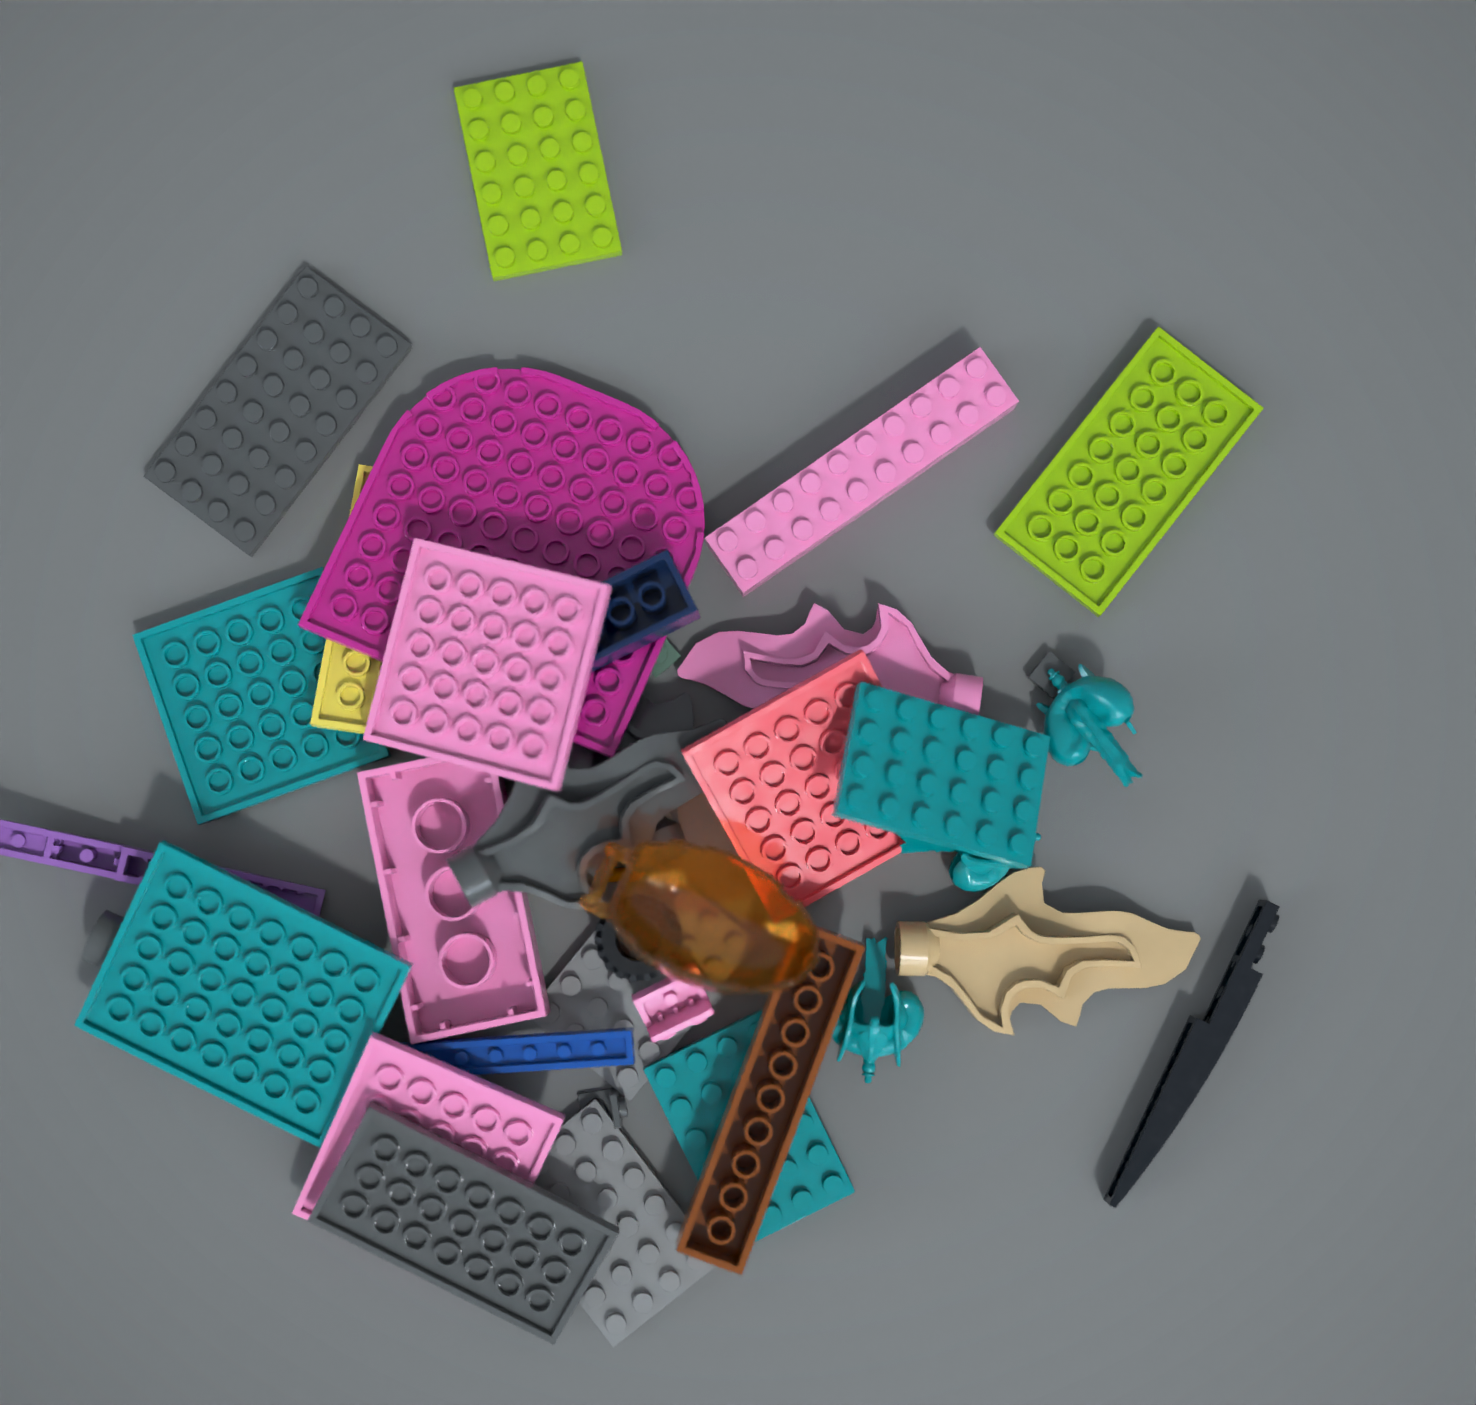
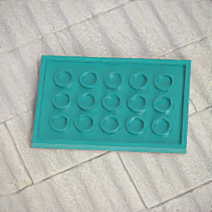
[832,682,1050,869]
[643,1008,855,1242]

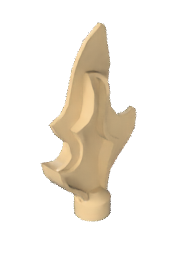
[894,867,1201,1035]

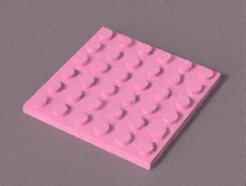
[363,538,612,791]
[292,1032,565,1220]

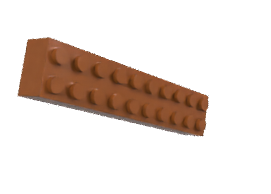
[676,918,865,1275]

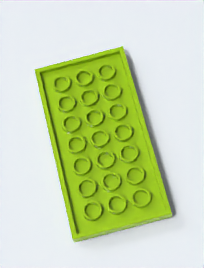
[993,326,1264,617]

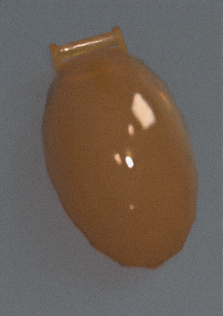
[579,839,820,996]

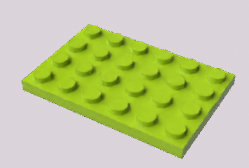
[454,61,623,281]

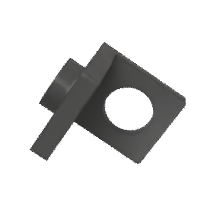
[578,1088,628,1129]

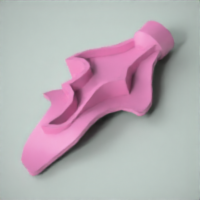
[677,603,983,715]

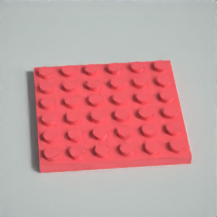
[680,649,906,923]

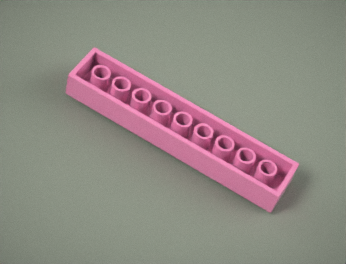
[705,347,1019,597]

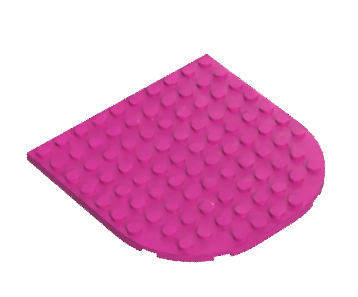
[298,367,705,758]

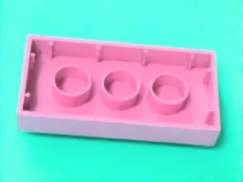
[357,757,551,1044]

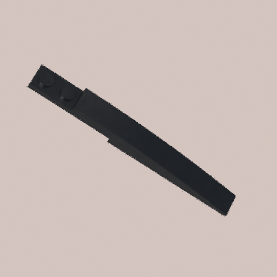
[1103,900,1280,1208]

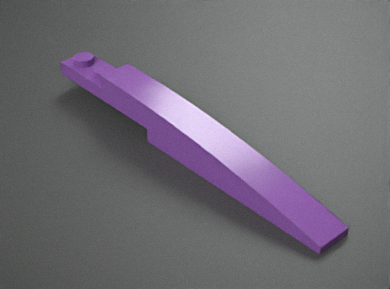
[0,819,326,917]

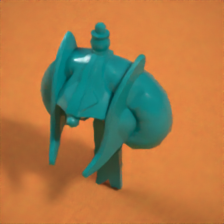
[1036,664,1143,787]
[897,833,1041,892]
[831,937,924,1084]

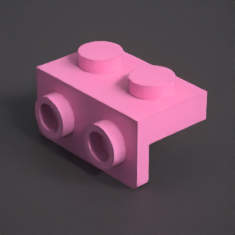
[631,966,715,1043]

